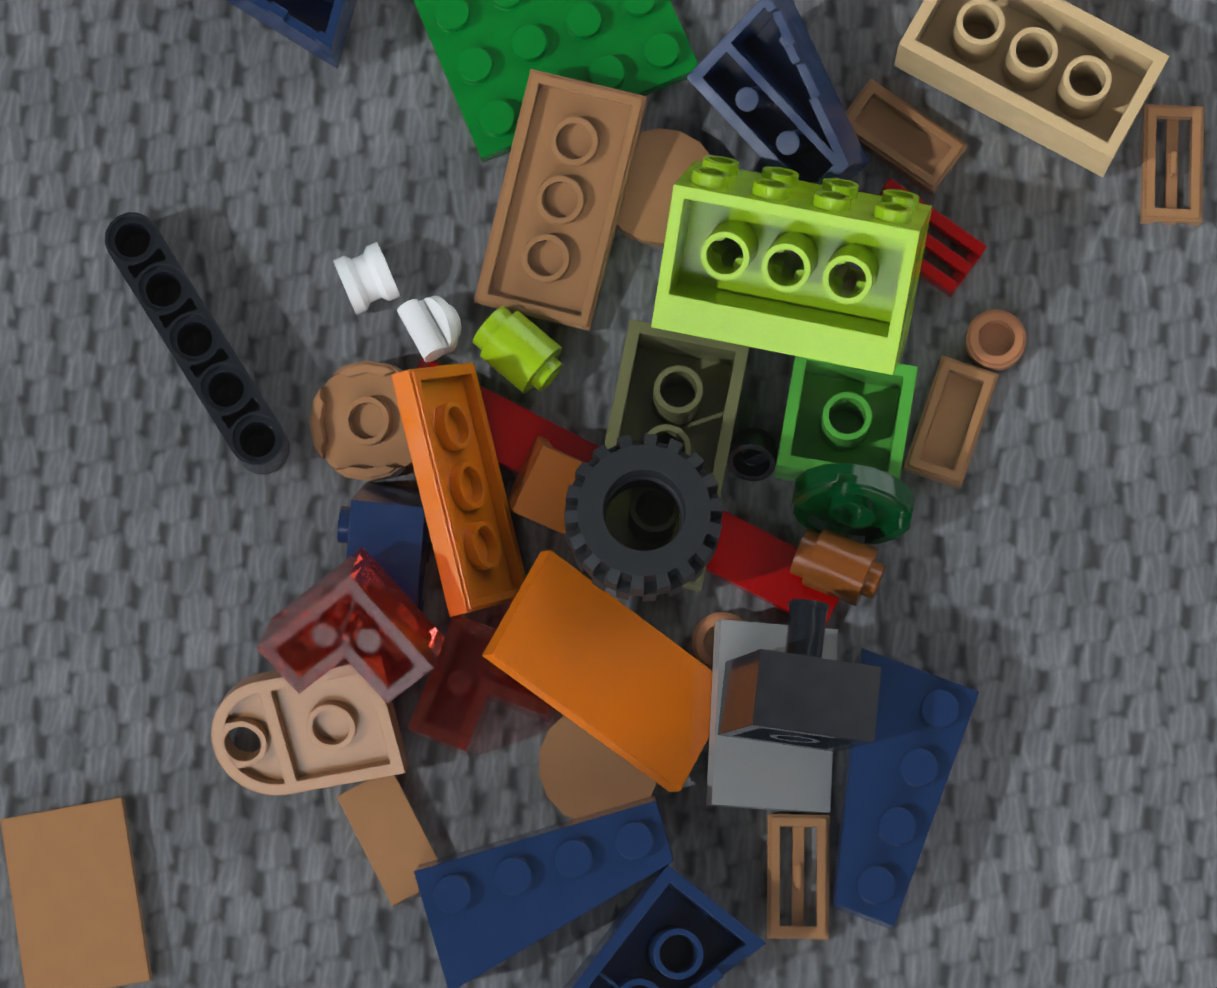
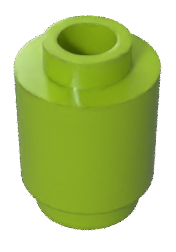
[472,306,564,394]

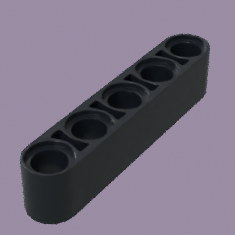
[105,212,290,475]

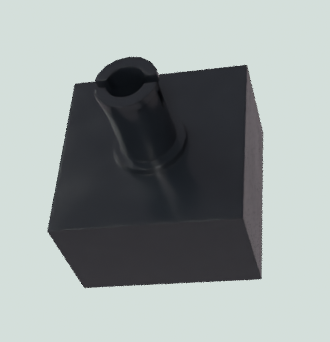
[717,599,882,752]

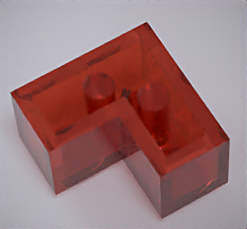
[257,547,445,704]
[408,615,555,758]

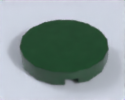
[791,463,915,545]

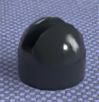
[727,428,777,481]

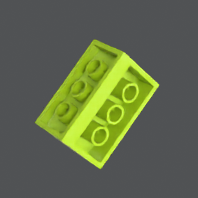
[651,155,932,375]

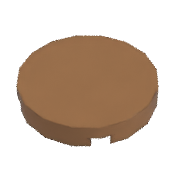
[617,128,710,248]
[309,360,413,482]
[539,715,657,819]

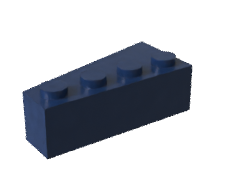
[831,648,979,929]
[414,795,673,988]
[563,865,766,988]

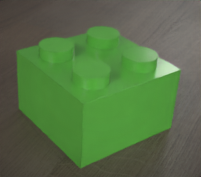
[774,356,918,481]

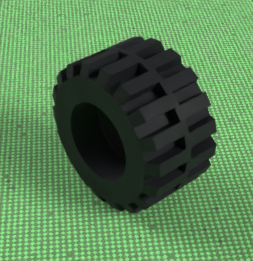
[564,433,723,602]

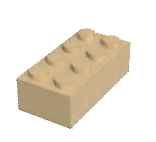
[894,0,1169,177]

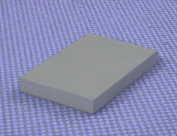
[706,619,838,814]

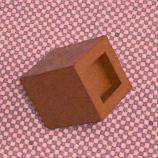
[507,435,586,535]

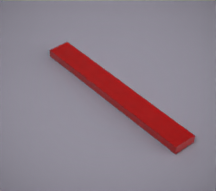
[416,357,839,626]

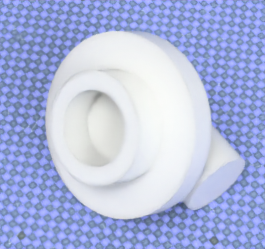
[397,296,461,362]

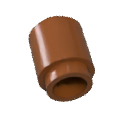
[790,528,886,606]

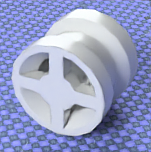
[333,242,400,315]

